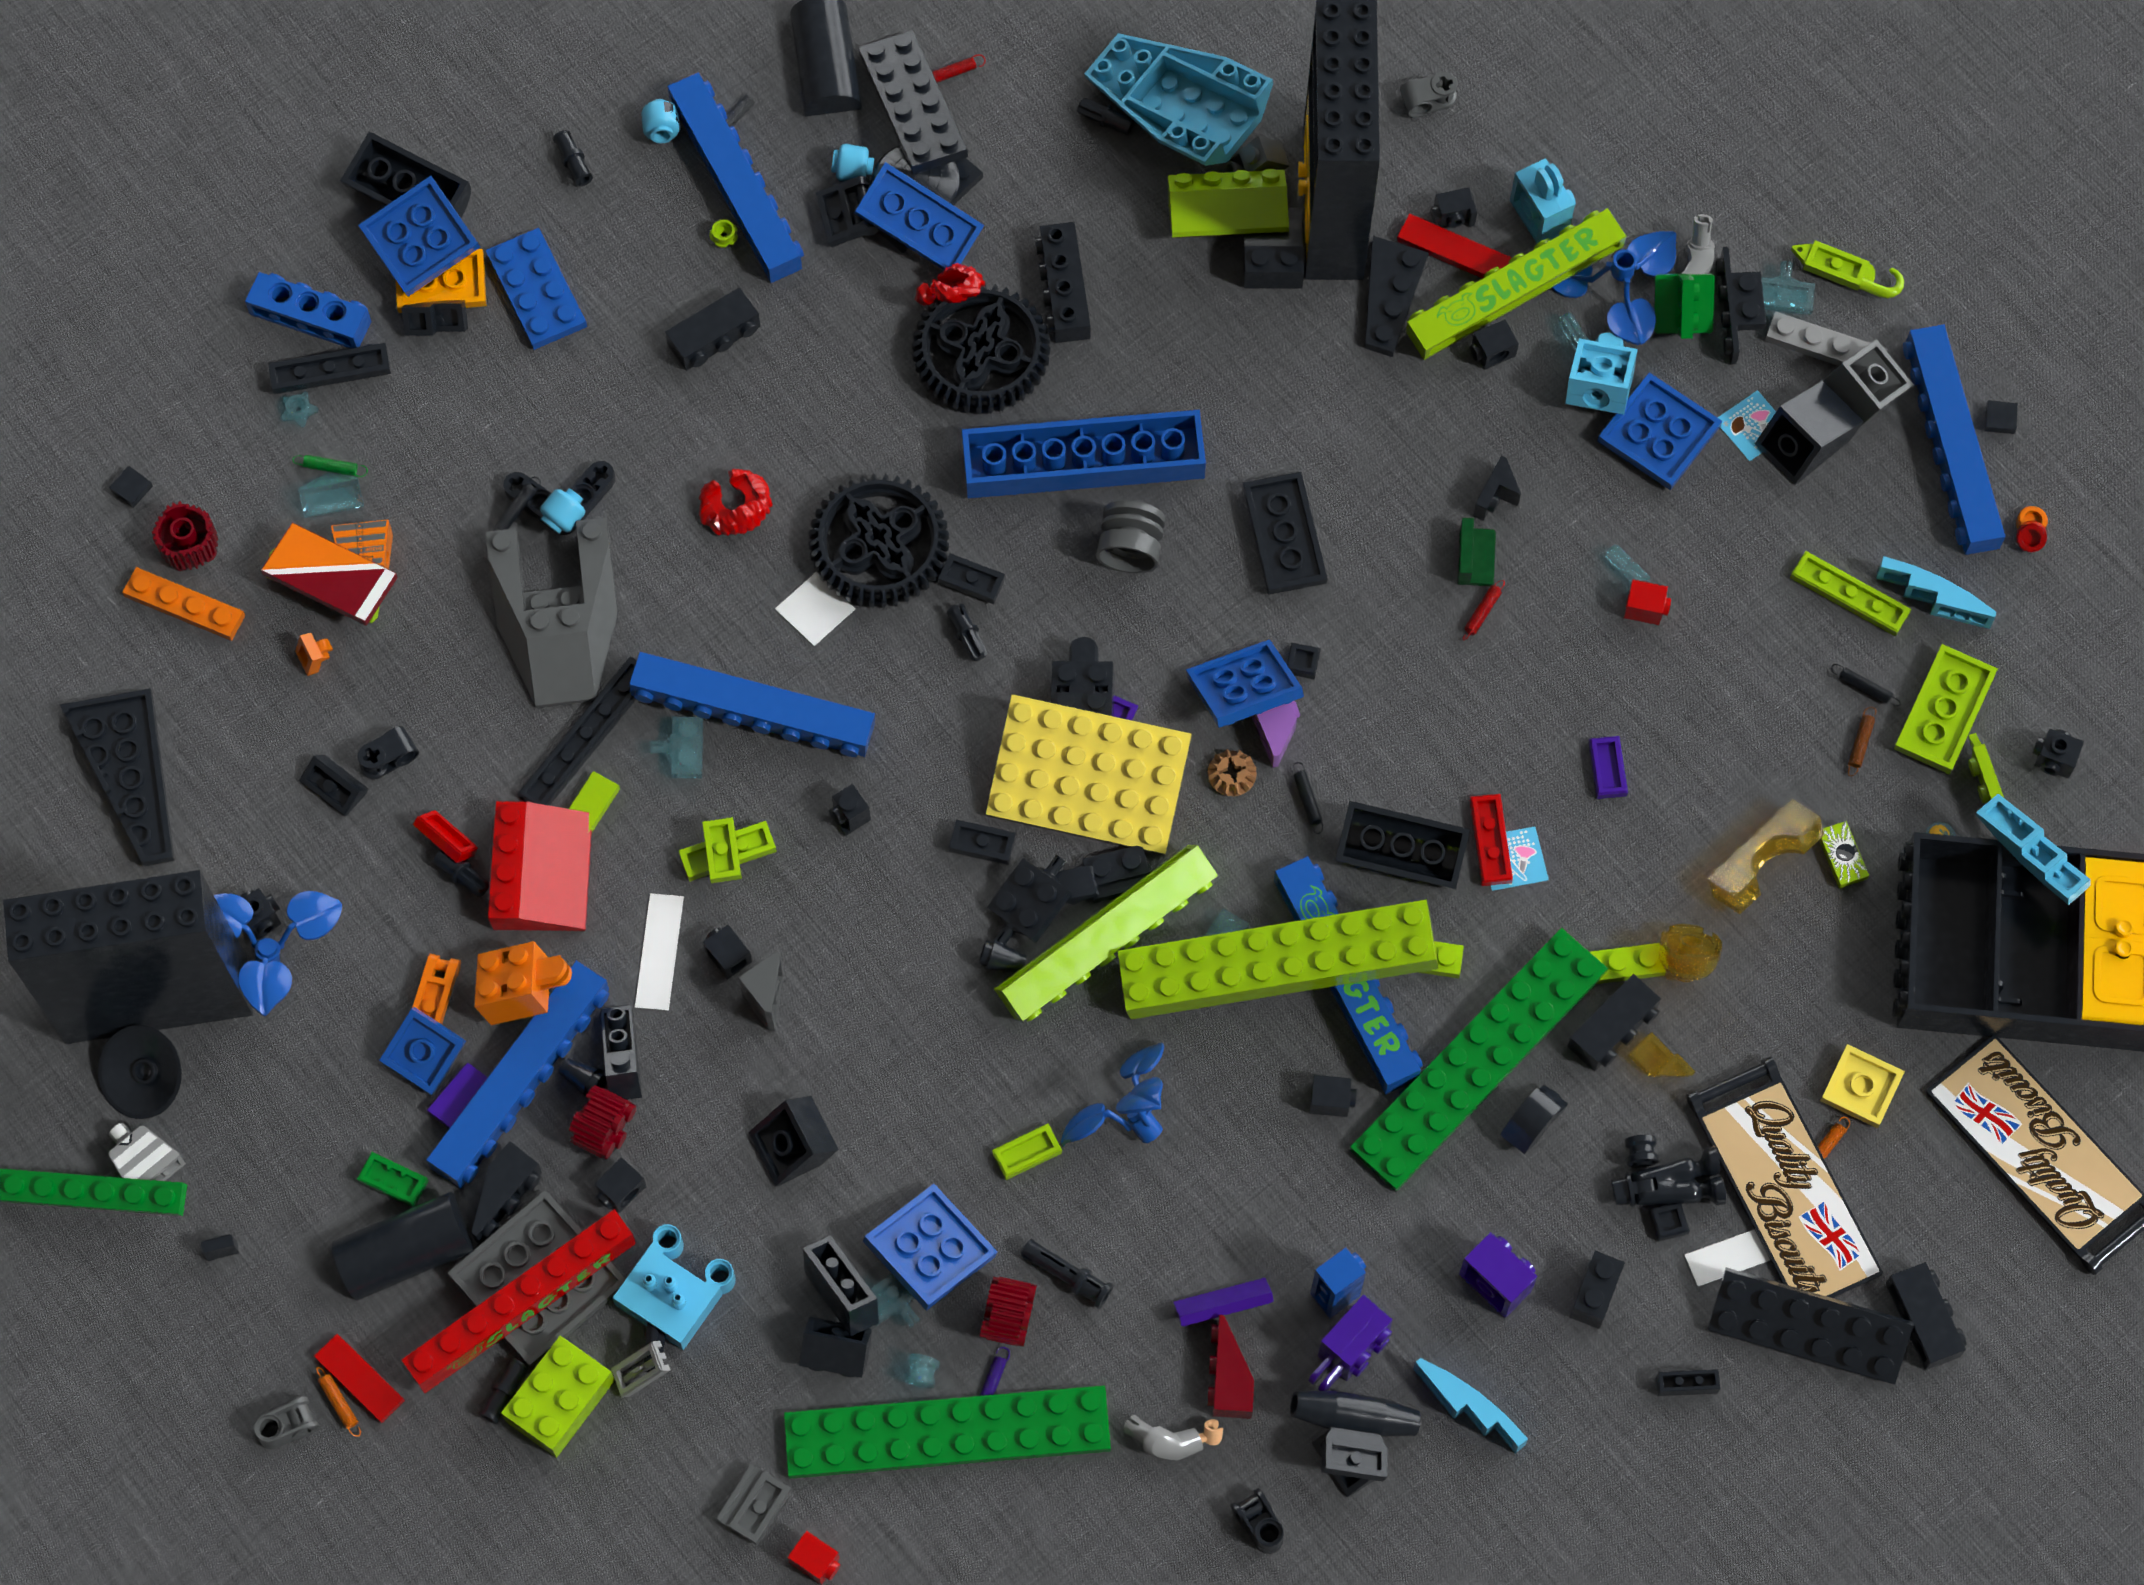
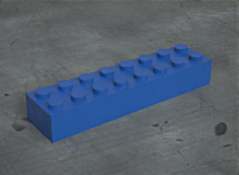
[962,409,1206,499]

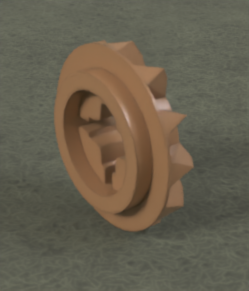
[1208,749,1257,796]

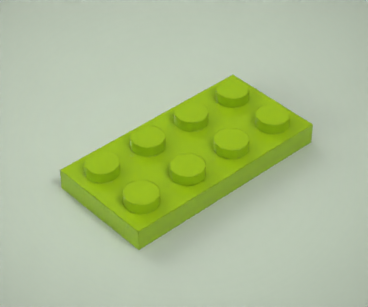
[1894,644,1998,774]

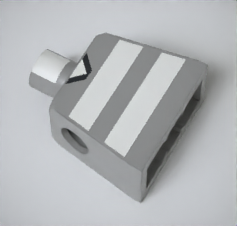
[108,1123,186,1181]

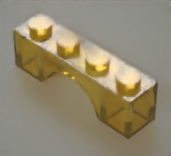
[1708,799,1825,914]

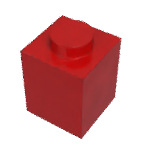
[1624,579,1672,625]
[788,1530,841,1585]

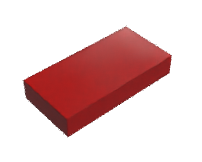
[413,810,478,863]

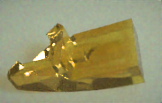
[1628,1032,1696,1077]

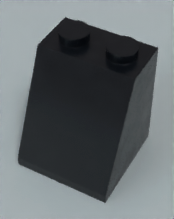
[1754,381,1864,485]

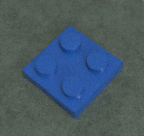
[379,1007,467,1095]

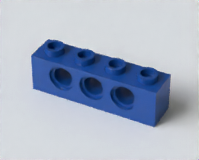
[245,272,372,349]

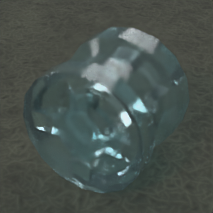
[903,1354,940,1389]

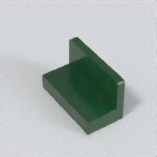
[1458,518,1496,587]

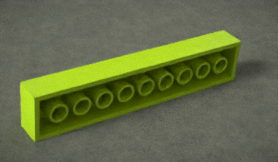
[1118,899,1439,1019]

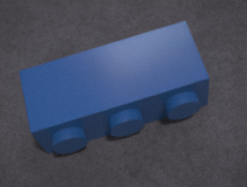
[1310,1248,1366,1319]

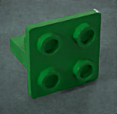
[1654,274,1715,339]

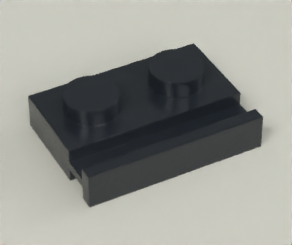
[1082,846,1150,903]

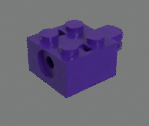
[1308,1294,1393,1391]

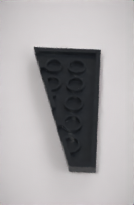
[59,688,175,867]

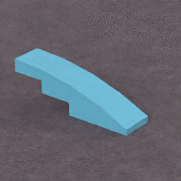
[1876,556,1996,629]
[1976,794,2091,905]
[1413,1358,1528,1453]

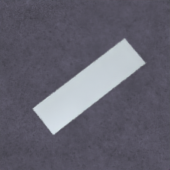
[635,893,684,1011]
[1685,1229,1770,1286]

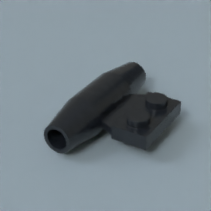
[1290,1391,1421,1482]

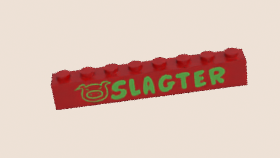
[401,1209,636,1394]

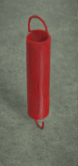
[932,54,986,83]
[1462,580,1505,641]

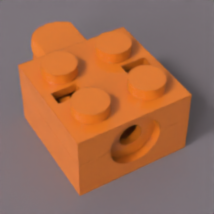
[474,941,572,1025]

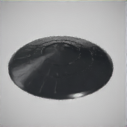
[873,145,960,203]
[98,1025,182,1119]

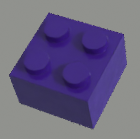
[1459,1232,1538,1318]

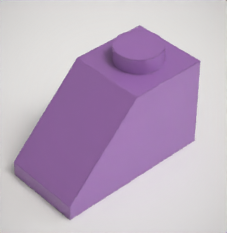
[1251,701,1300,767]

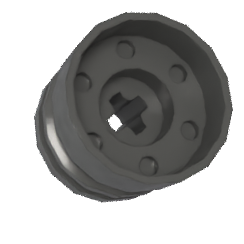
[1096,500,1166,573]

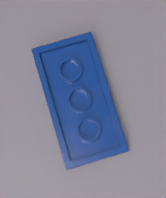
[854,162,984,270]
[485,228,587,350]

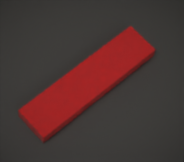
[1397,213,1512,278]

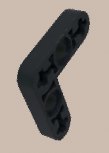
[503,461,615,535]

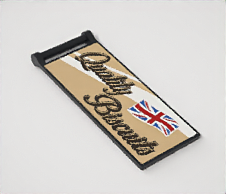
[1926,1035,2144,1275]
[1686,1056,1883,1298]

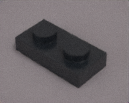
[938,553,1006,604]
[949,819,1016,865]

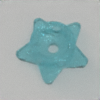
[281,392,319,427]

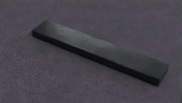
[518,656,637,806]

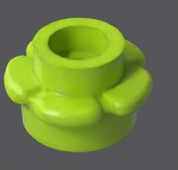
[709,220,738,248]

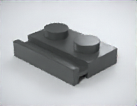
[716,1464,792,1545]

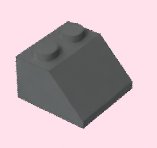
[1823,339,1914,427]

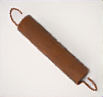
[1848,706,1877,777]

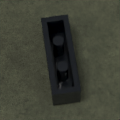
[665,287,761,371]
[1567,974,1661,1072]
[803,1235,879,1336]
[1886,1262,1967,1371]

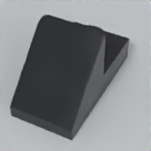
[1473,455,1521,521]

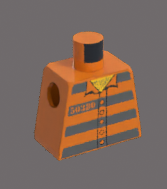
[331,520,393,569]

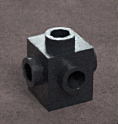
[2032,728,2084,779]
[240,888,281,940]

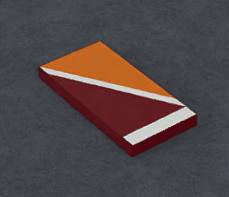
[261,522,398,626]

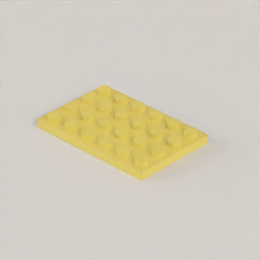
[986,694,1192,854]

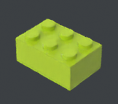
[501,1335,615,1458]

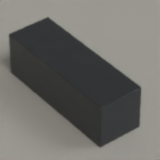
[1656,1369,1721,1396]

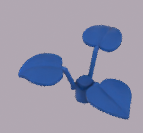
[1552,231,1676,345]
[214,891,342,1016]
[1061,1042,1164,1147]

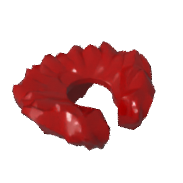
[914,263,985,306]
[698,468,772,536]

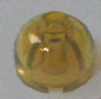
[1659,924,1722,982]

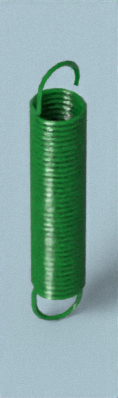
[292,455,368,477]

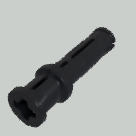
[1020,1238,1114,1309]

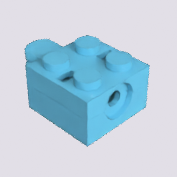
[1510,158,1576,243]
[1565,332,1638,415]

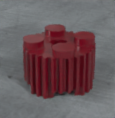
[152,501,218,571]
[569,1085,637,1159]
[980,1276,1037,1347]

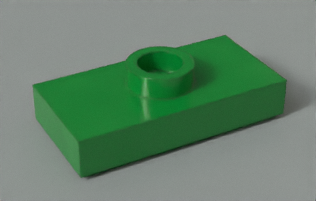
[357,1152,429,1208]

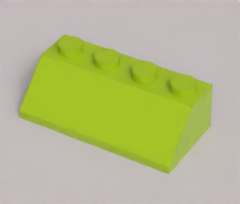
[1168,169,1289,237]

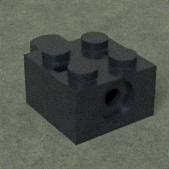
[1051,637,1115,716]

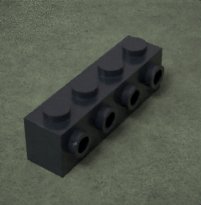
[1035,222,1091,343]

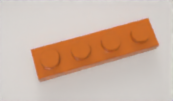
[122,567,245,641]

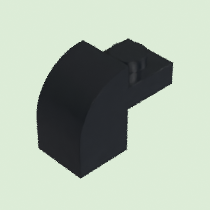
[1500,1085,1568,1154]

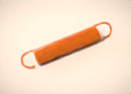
[1817,1116,1850,1159]
[316,1367,361,1437]

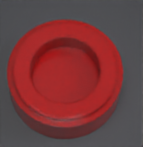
[2016,521,2047,552]

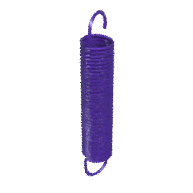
[979,1347,1010,1396]

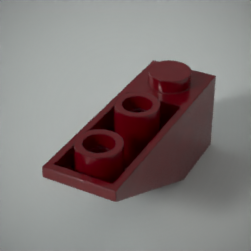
[1207,1315,1254,1419]

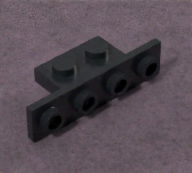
[1715,247,1766,364]

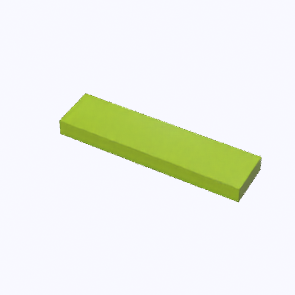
[1790,551,1911,637]

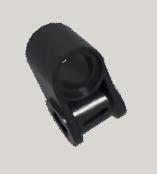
[358,726,419,780]
[1230,1488,1284,1554]

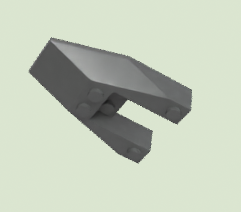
[486,517,618,708]

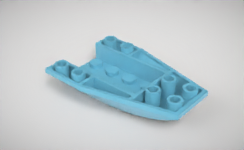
[1084,33,1273,166]

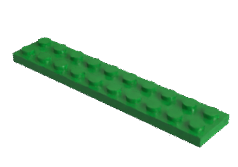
[1350,927,1608,1192]
[784,1385,1111,1479]

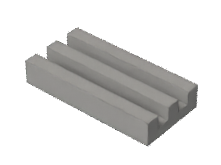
[611,1341,671,1398]

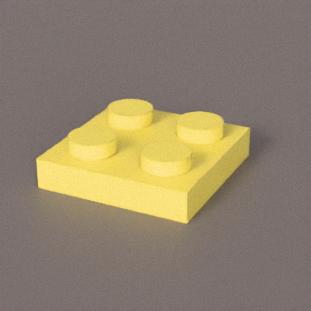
[1820,1044,1905,1128]

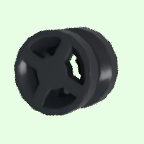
[1625,1134,1659,1168]

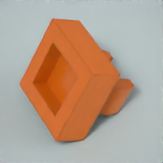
[295,633,333,676]

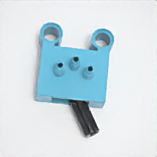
[613,1224,736,1373]

